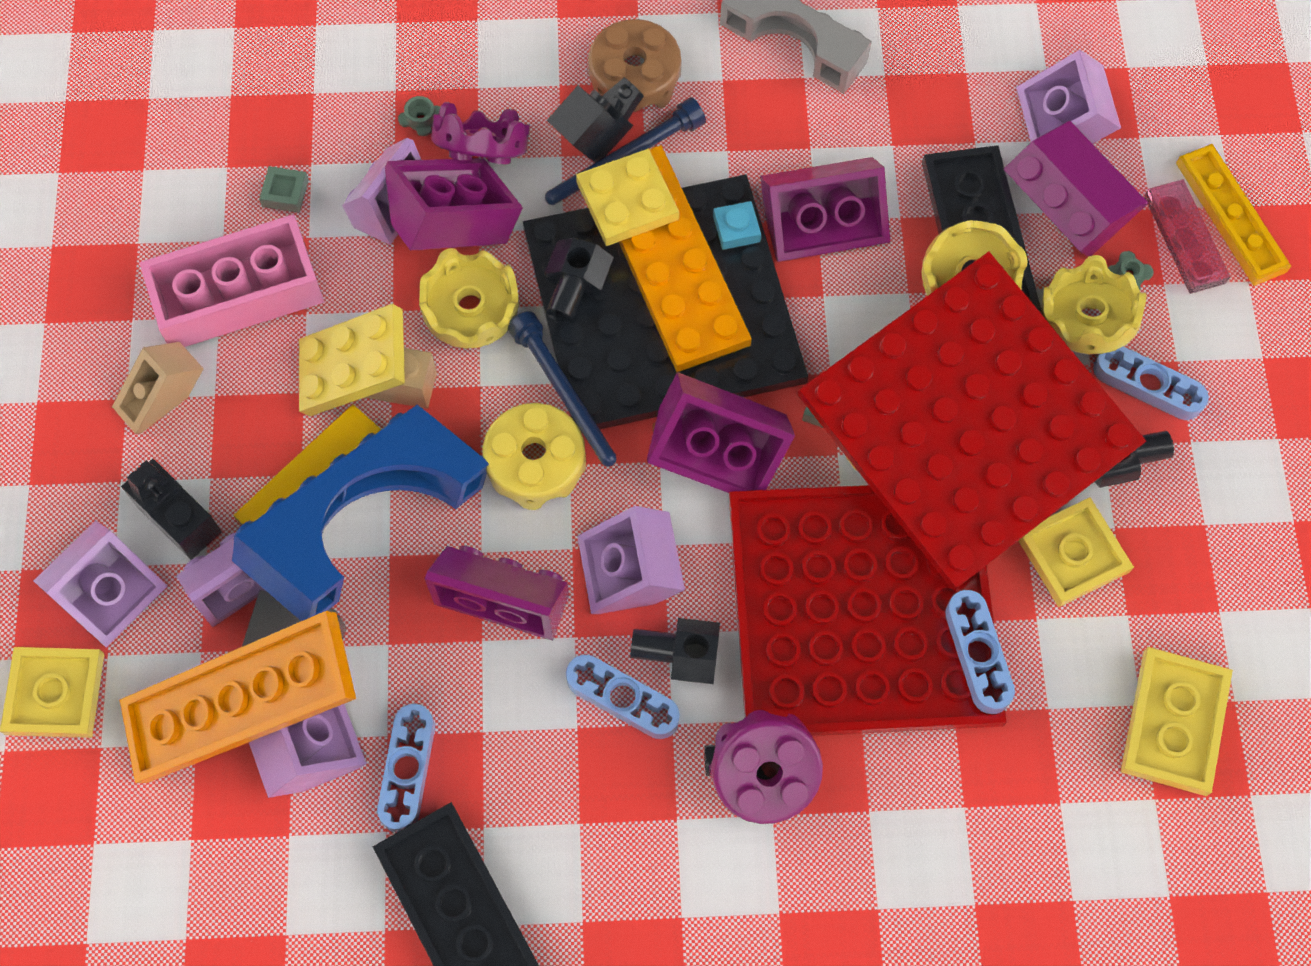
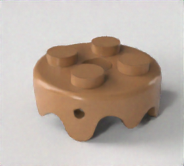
[588,19,682,112]

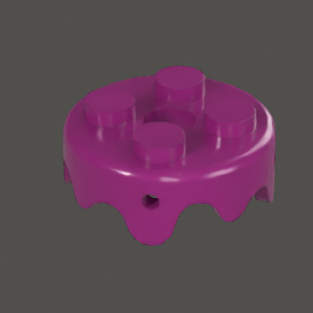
[431,102,530,165]
[709,710,823,824]

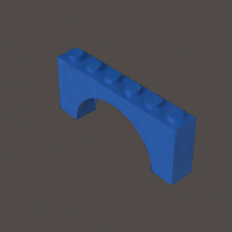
[232,404,489,621]

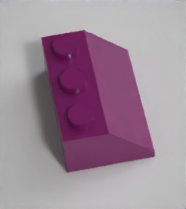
[1003,121,1149,257]
[760,157,890,262]
[385,158,523,251]
[647,372,795,493]
[425,546,569,641]

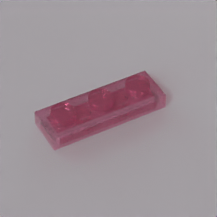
[1144,179,1230,294]

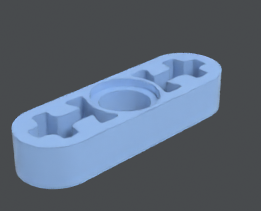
[1093,346,1209,420]
[945,590,1015,714]
[566,655,680,739]
[377,704,435,833]

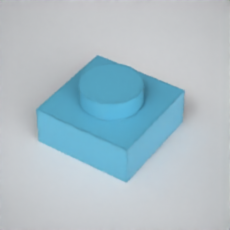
[713,201,761,250]

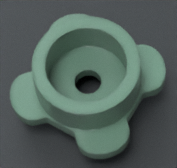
[398,96,440,136]
[1108,251,1154,290]

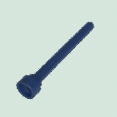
[545,97,706,205]
[508,311,617,467]

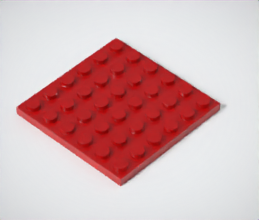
[797,251,1146,591]
[729,485,1007,736]

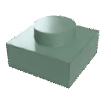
[259,166,309,213]

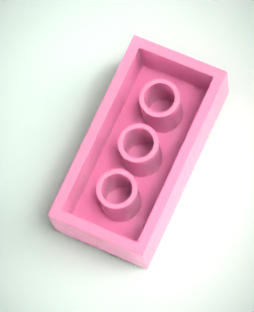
[139,214,325,347]

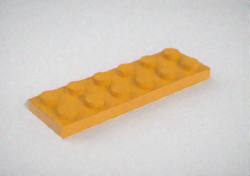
[619,145,752,372]
[119,611,356,783]

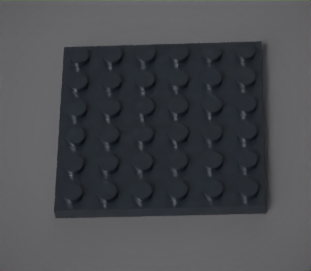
[522,174,808,433]

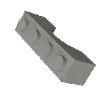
[720,0,872,94]

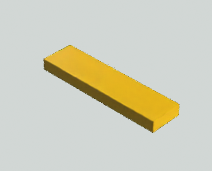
[1176,144,1291,286]
[233,404,381,525]

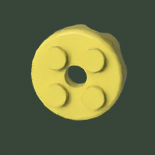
[921,220,1028,296]
[419,248,519,349]
[1041,255,1147,354]
[482,403,586,510]

